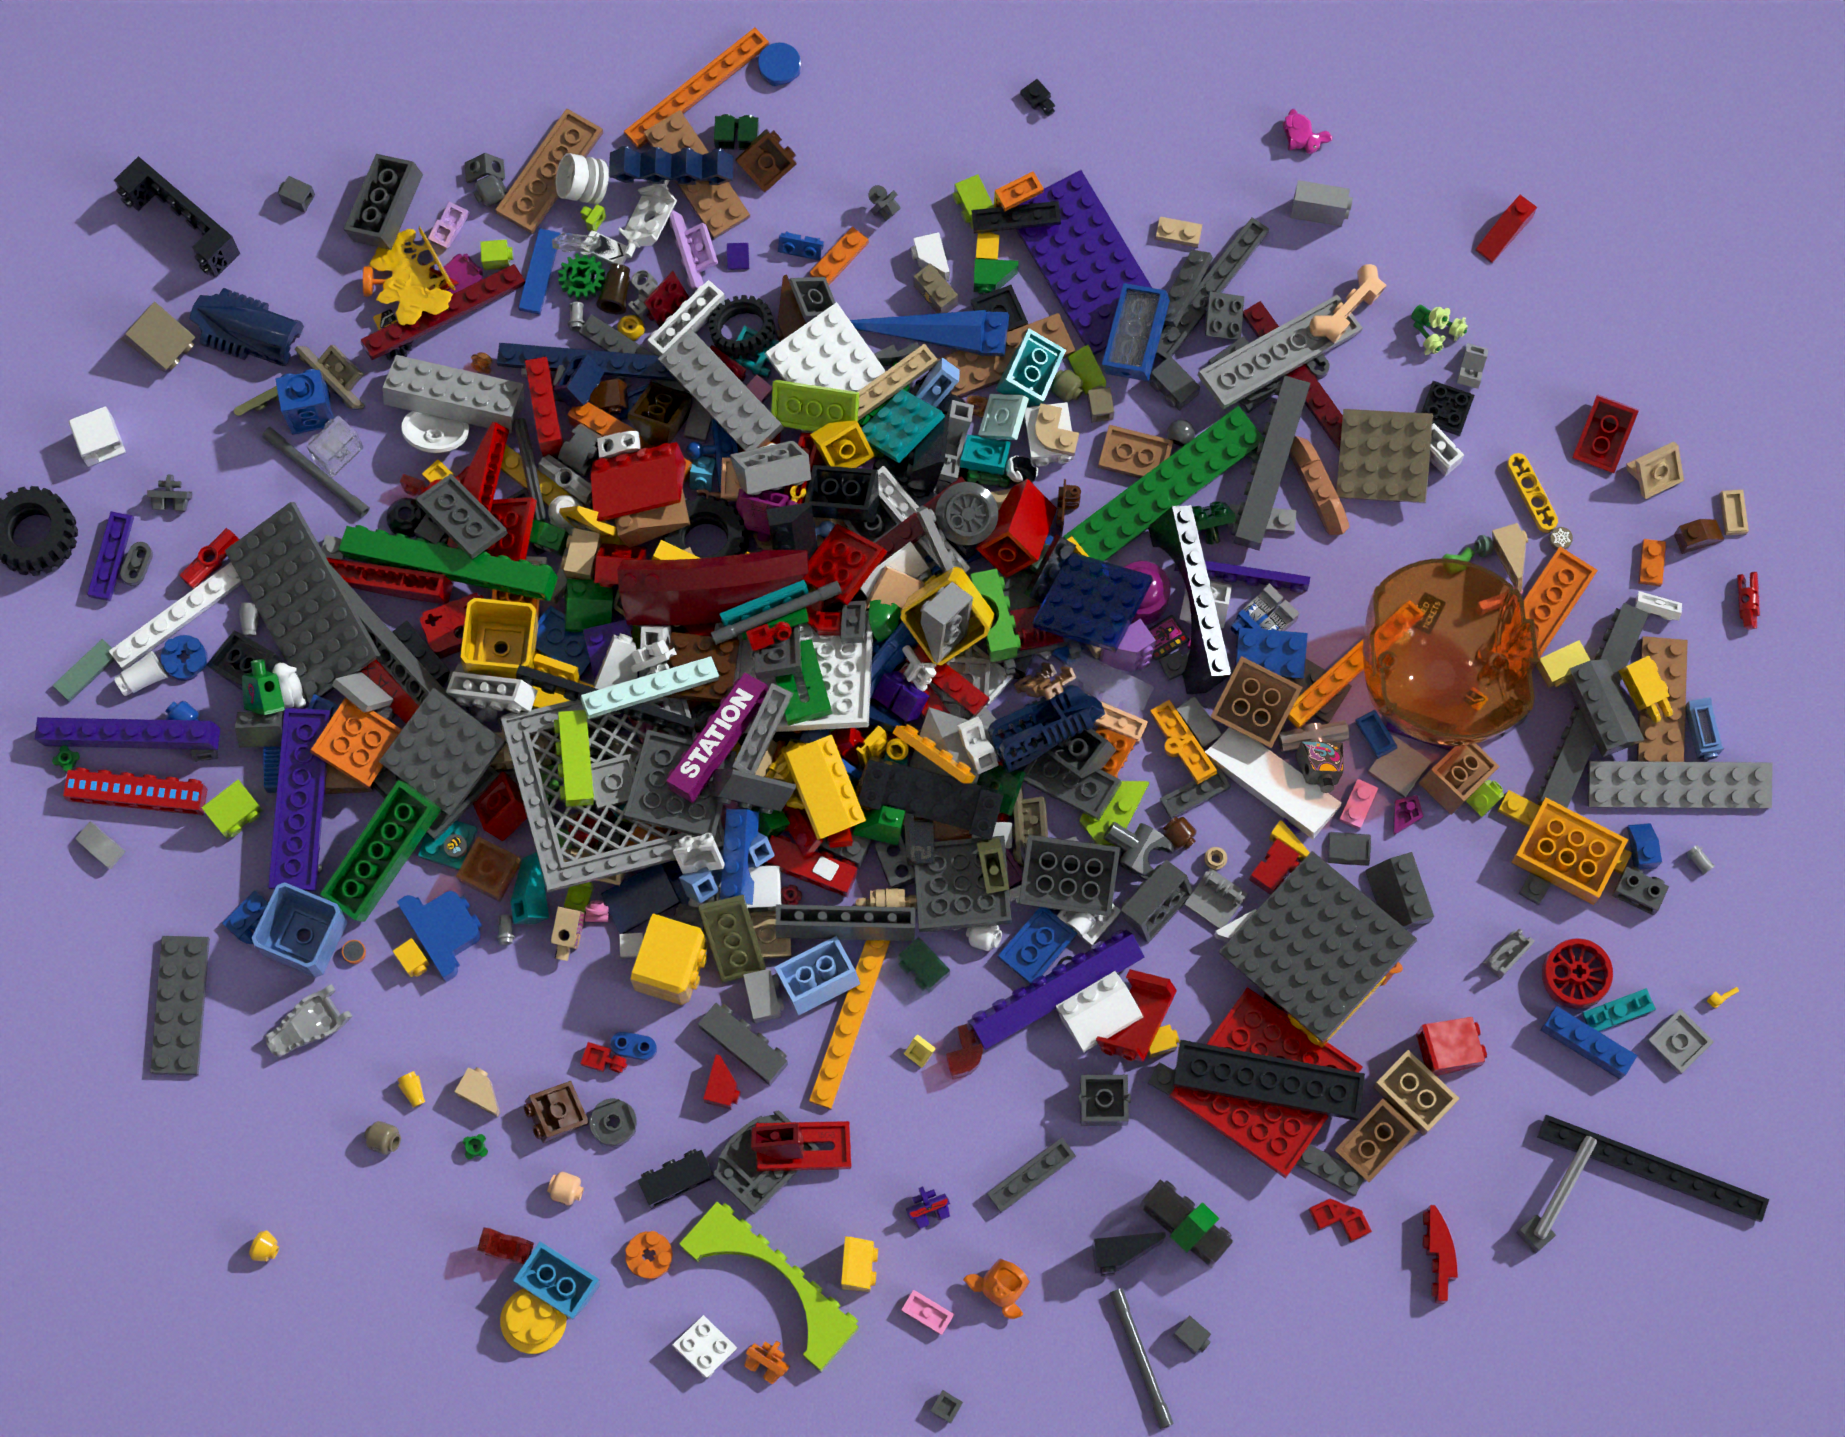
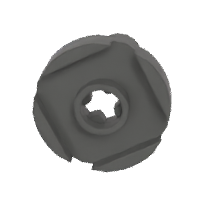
[590,1098,637,1146]

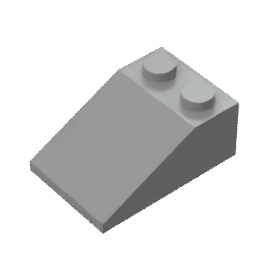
[920,582,973,664]

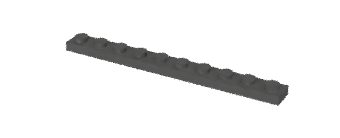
[1148,1062,1365,1197]

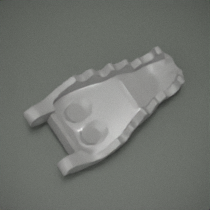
[265,984,352,1057]

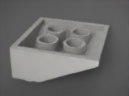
[909,707,991,784]

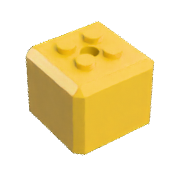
[900,567,995,665]
[460,598,538,679]
[630,914,708,1005]

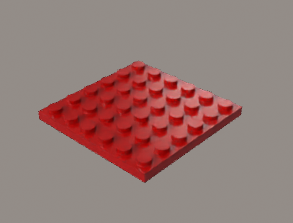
[1169,987,1363,1179]

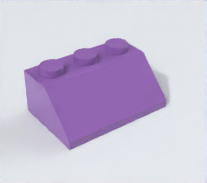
[1099,619,1156,672]

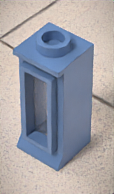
[1685,697,1724,760]

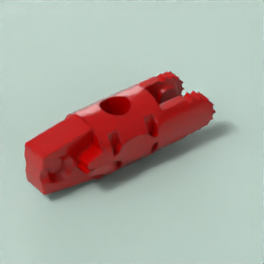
[1737,572,1760,630]

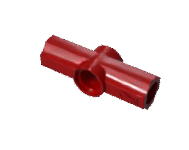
[179,528,239,589]

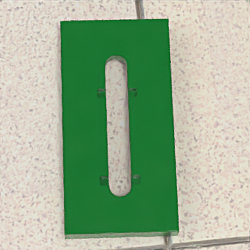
[775,638,833,726]

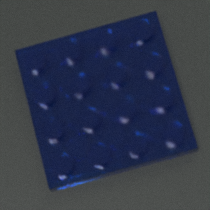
[1032,552,1153,653]

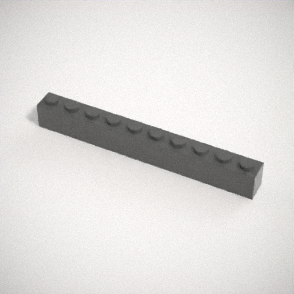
[1536,603,1649,808]

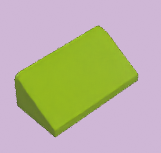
[1068,345,1106,395]

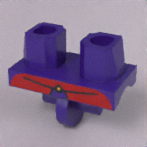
[906,1186,950,1229]

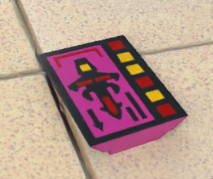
[1148,615,1189,660]

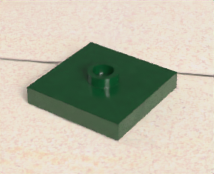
[977,765,1026,816]

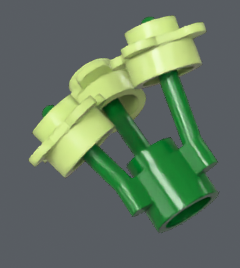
[1411,304,1468,355]

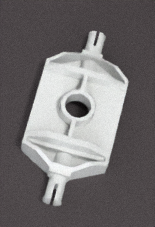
[618,180,677,258]

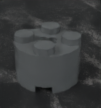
[558,424,607,477]

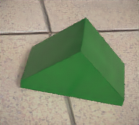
[1169,1202,1220,1253]

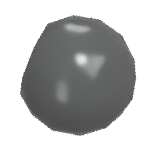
[1167,420,1195,447]

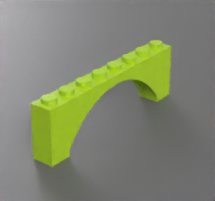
[679,1202,859,1373]

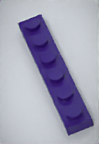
[1174,561,1310,593]

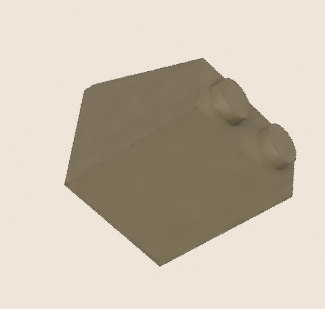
[120,301,195,372]

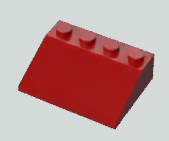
[591,442,686,522]

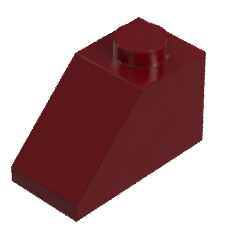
[751,1123,804,1160]

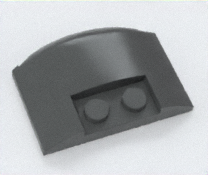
[714,1110,820,1214]

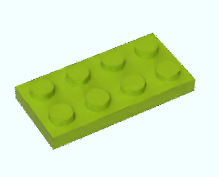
[771,380,859,432]

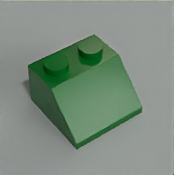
[564,579,613,632]

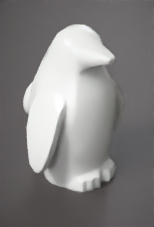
[272,663,306,709]

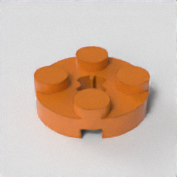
[625,1231,673,1279]

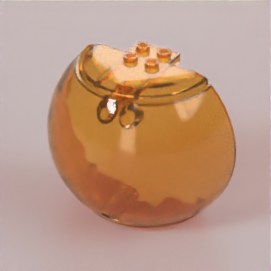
[1363,558,1541,746]

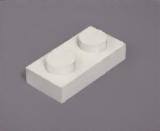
[1635,591,1682,621]

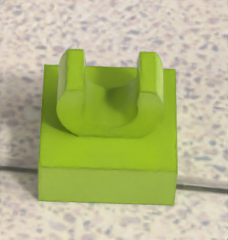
[580,204,606,232]

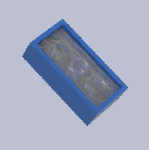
[1102,283,1170,382]

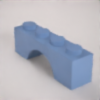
[679,832,775,904]

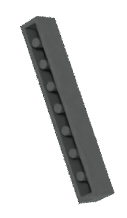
[1231,376,1310,551]

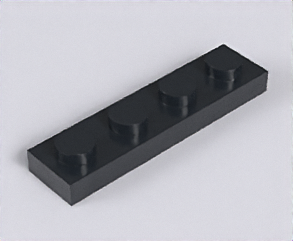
[971,201,1061,234]

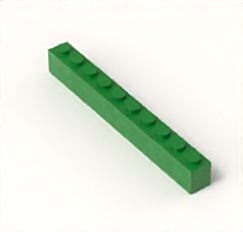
[338,525,558,602]

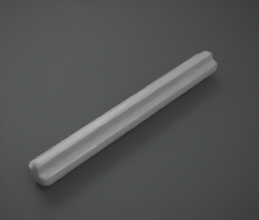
[1534,1136,1597,1239]

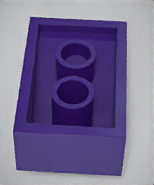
[583,620,639,680]

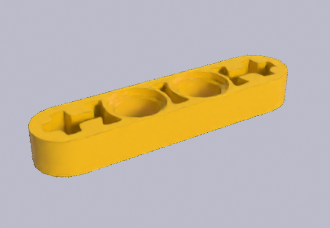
[1507,453,1558,533]

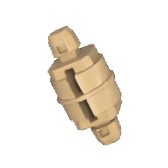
[856,888,917,910]

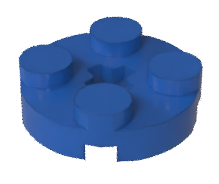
[161,635,208,681]

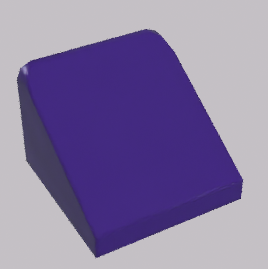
[727,243,749,270]

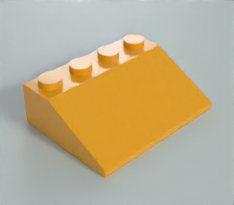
[1511,797,1628,905]

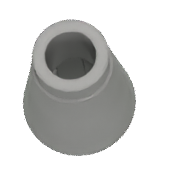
[238,603,260,636]

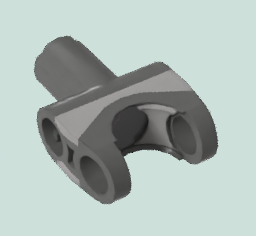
[1103,822,1174,880]

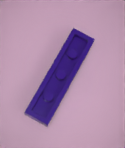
[87,511,134,601]

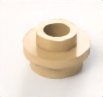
[1204,847,1227,870]

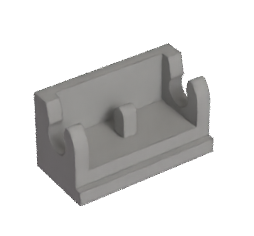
[1483,929,1535,979]

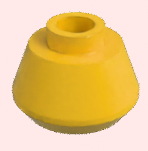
[249,1230,280,1262]

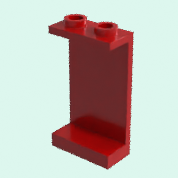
[1096,969,1177,1062]

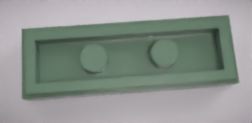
[53,639,115,702]

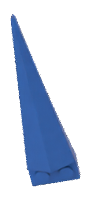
[850,310,1009,356]

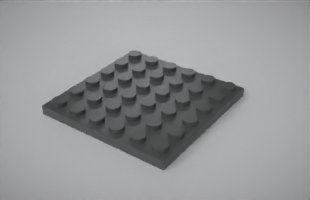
[1219,851,1417,1043]

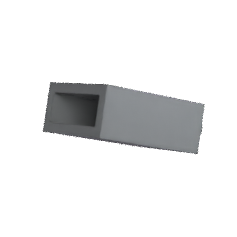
[1290,180,1353,226]

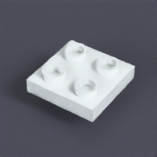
[1057,903,1121,947]

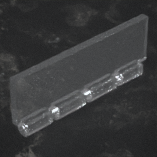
[1061,652,1154,716]

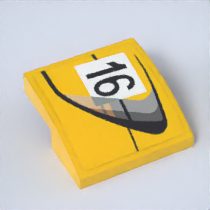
[559,506,616,537]

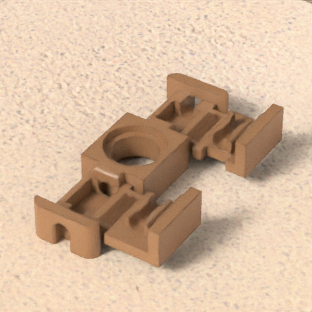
[1014,662,1076,700]

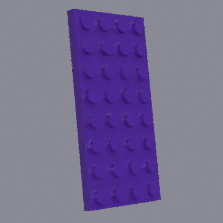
[1016,170,1152,355]

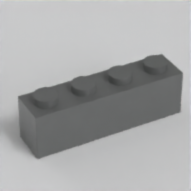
[698,1003,788,1086]

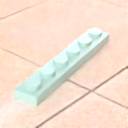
[581,657,719,719]

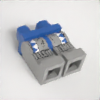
[1230,583,1300,636]

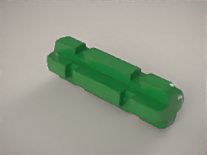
[966,470,1010,487]

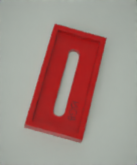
[755,1121,852,1171]

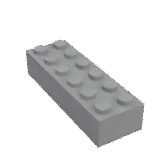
[658,328,784,451]
[383,355,524,434]

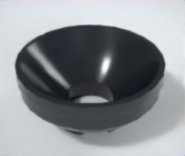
[386,498,426,538]

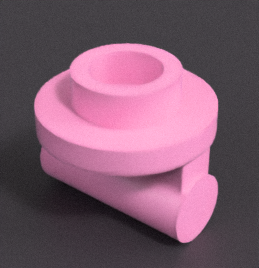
[585,900,609,923]

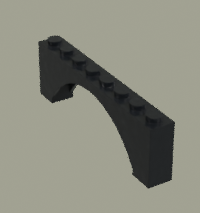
[1148,505,1232,694]

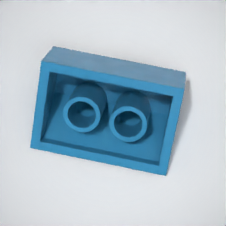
[513,1242,600,1320]

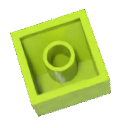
[201,779,263,839]

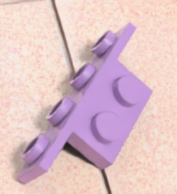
[669,210,718,290]

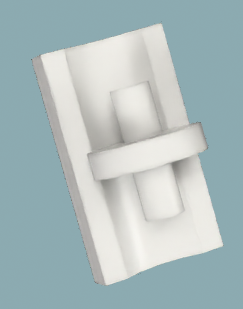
[631,640,677,675]

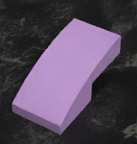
[428,202,470,249]

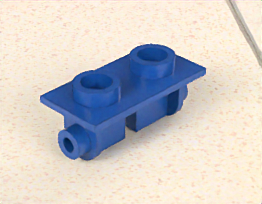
[778,231,824,260]

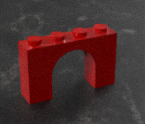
[525,357,564,459]

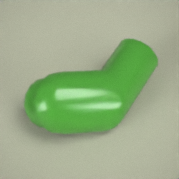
[1442,547,1475,569]

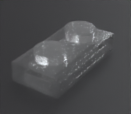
[552,233,601,255]

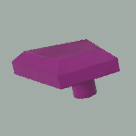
[1393,795,1424,835]

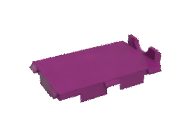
[438,253,483,294]

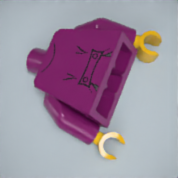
[736,486,806,542]

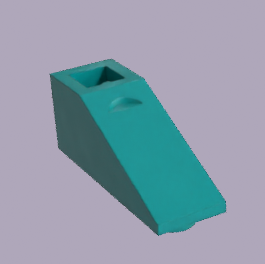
[510,852,549,924]

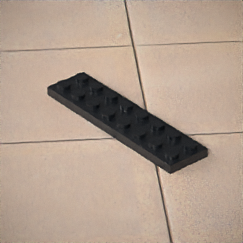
[1173,1040,1365,1121]

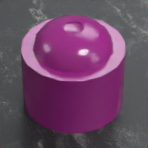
[1113,561,1171,625]

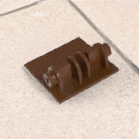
[1056,479,1081,536]

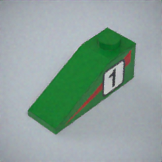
[528,520,569,557]

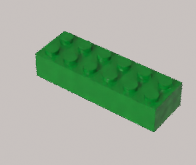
[320,780,442,922]

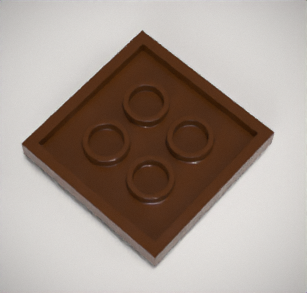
[663,632,740,703]

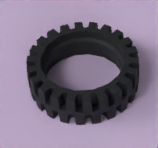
[709,295,776,359]

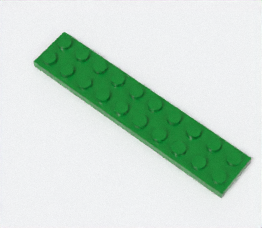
[1063,405,1265,566]

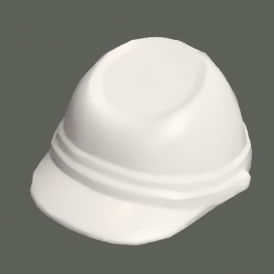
[548,495,583,535]

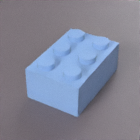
[774,936,860,1016]

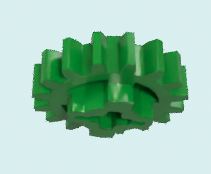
[558,253,606,301]

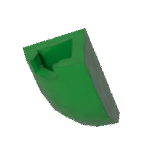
[869,600,901,642]

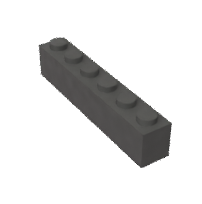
[775,904,915,941]

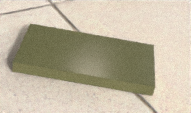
[698,894,766,983]

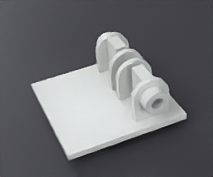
[672,1315,737,1378]

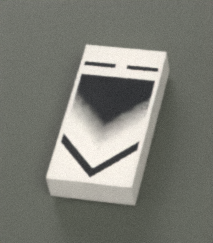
[582,230,627,265]

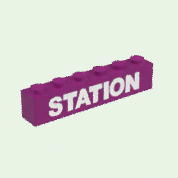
[666,673,769,803]

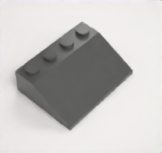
[1019,834,1120,917]

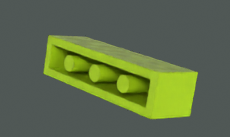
[554,710,594,807]

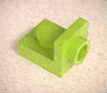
[564,882,594,913]

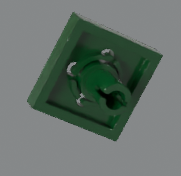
[1192,501,1236,545]

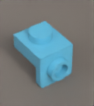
[689,456,716,492]

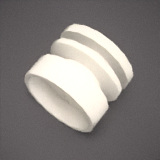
[556,153,609,204]

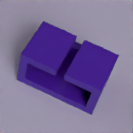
[872,671,929,722]

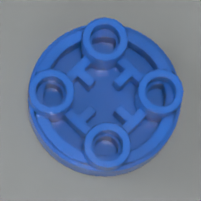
[758,42,801,86]

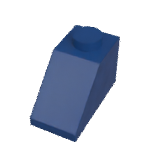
[1627,823,1662,870]

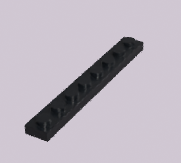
[516,665,696,735]

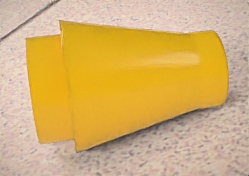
[886,737,908,760]
[397,1071,425,1108]

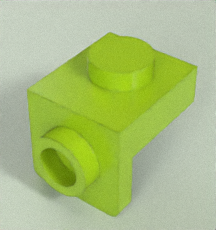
[1466,780,1505,817]

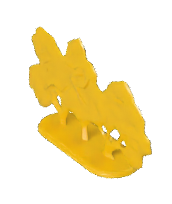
[369,226,456,325]

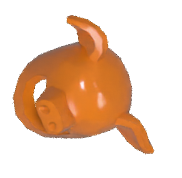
[963,1258,1030,1319]

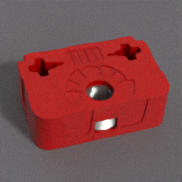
[420,593,484,658]

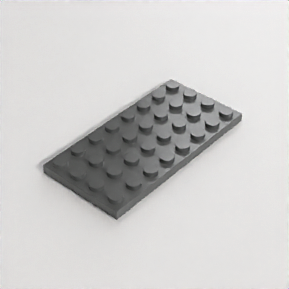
[225,502,381,704]

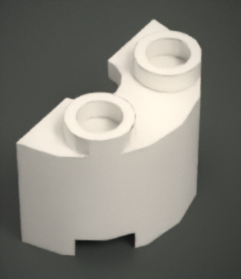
[673,833,725,874]

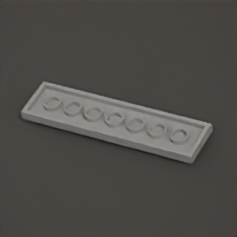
[1197,295,1363,410]
[1588,761,1773,808]

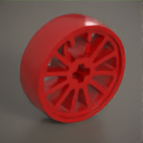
[1542,938,1613,1009]

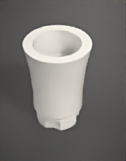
[114,651,168,696]

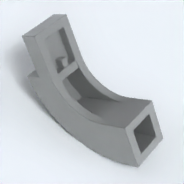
[939,400,974,483]

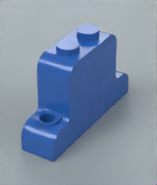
[396,891,482,982]

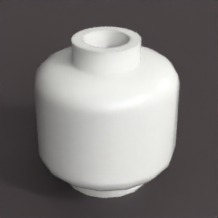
[966,925,1002,951]

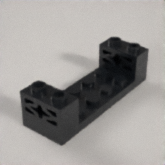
[114,156,240,277]
[858,756,1004,840]

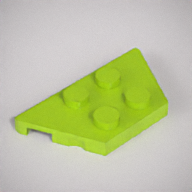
[1079,781,1149,846]

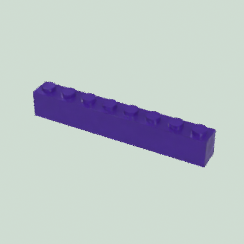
[34,717,220,750]
[968,929,1145,1050]

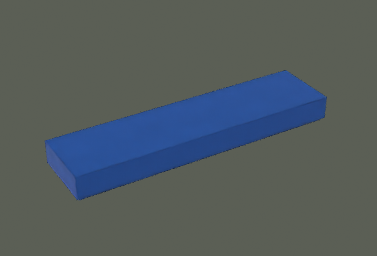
[519,228,561,315]

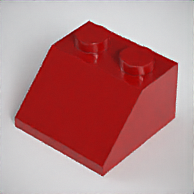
[473,771,527,841]

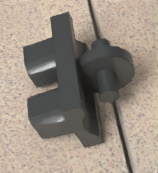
[868,185,901,221]
[147,474,192,511]

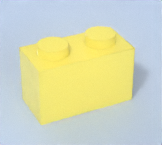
[1536,640,1590,688]

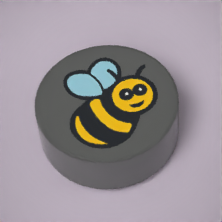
[444,834,468,859]

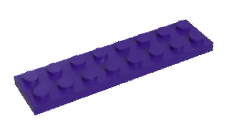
[268,708,332,891]

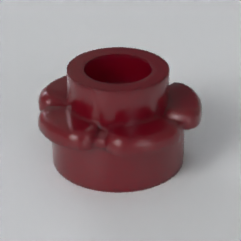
[781,885,802,905]

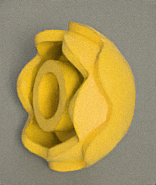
[617,315,644,341]

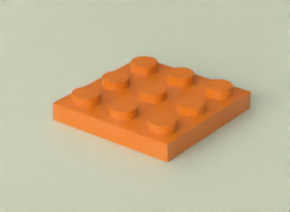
[310,697,402,789]

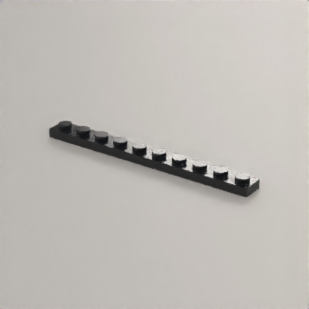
[1537,1115,1769,1222]

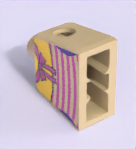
[551,906,585,961]

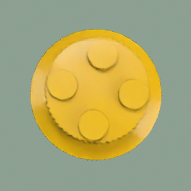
[500,1289,567,1354]

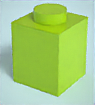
[480,239,514,270]

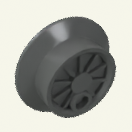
[935,482,998,545]

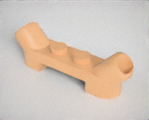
[1310,264,1387,343]

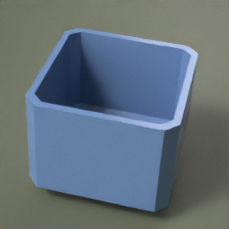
[252,882,348,978]

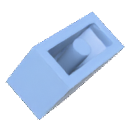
[916,357,960,407]

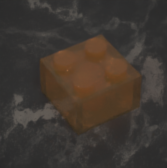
[456,836,522,902]

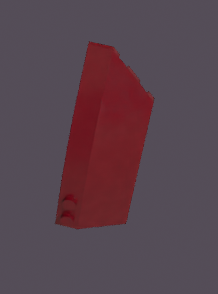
[617,550,809,625]

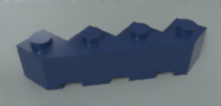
[609,146,733,185]

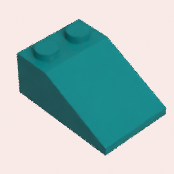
[996,328,1066,407]

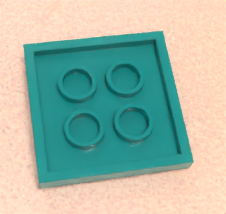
[862,389,945,463]

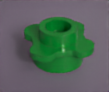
[52,745,80,772]
[463,1134,488,1160]

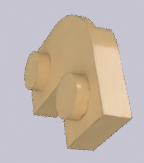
[1035,403,1079,456]

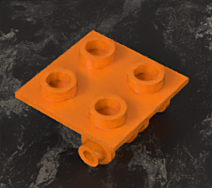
[1096,726,1136,778]

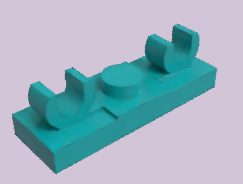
[1582,988,1656,1032]

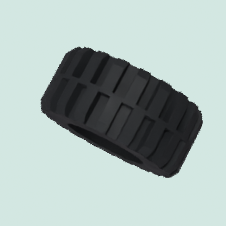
[0,486,78,576]
[662,495,749,558]

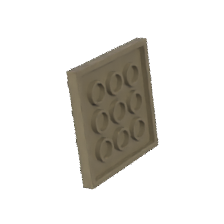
[1336,409,1433,503]

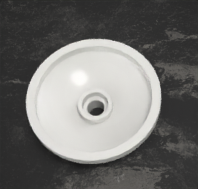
[402,411,469,453]

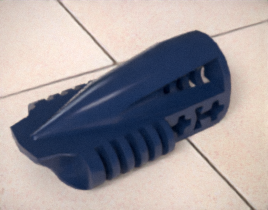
[189,288,304,366]
[988,685,1105,773]

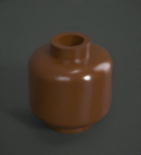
[1163,816,1197,850]

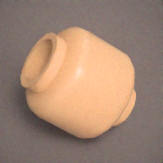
[547,1171,584,1206]

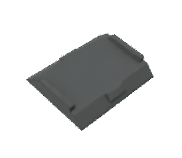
[1328,832,1371,866]

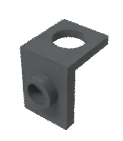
[465,153,505,183]

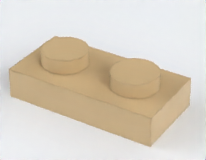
[1155,217,1203,248]

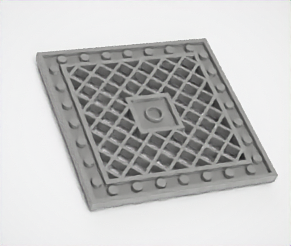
[501,697,725,893]

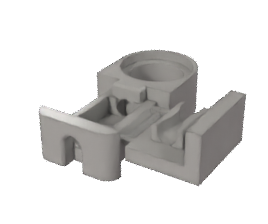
[628,270,658,321]

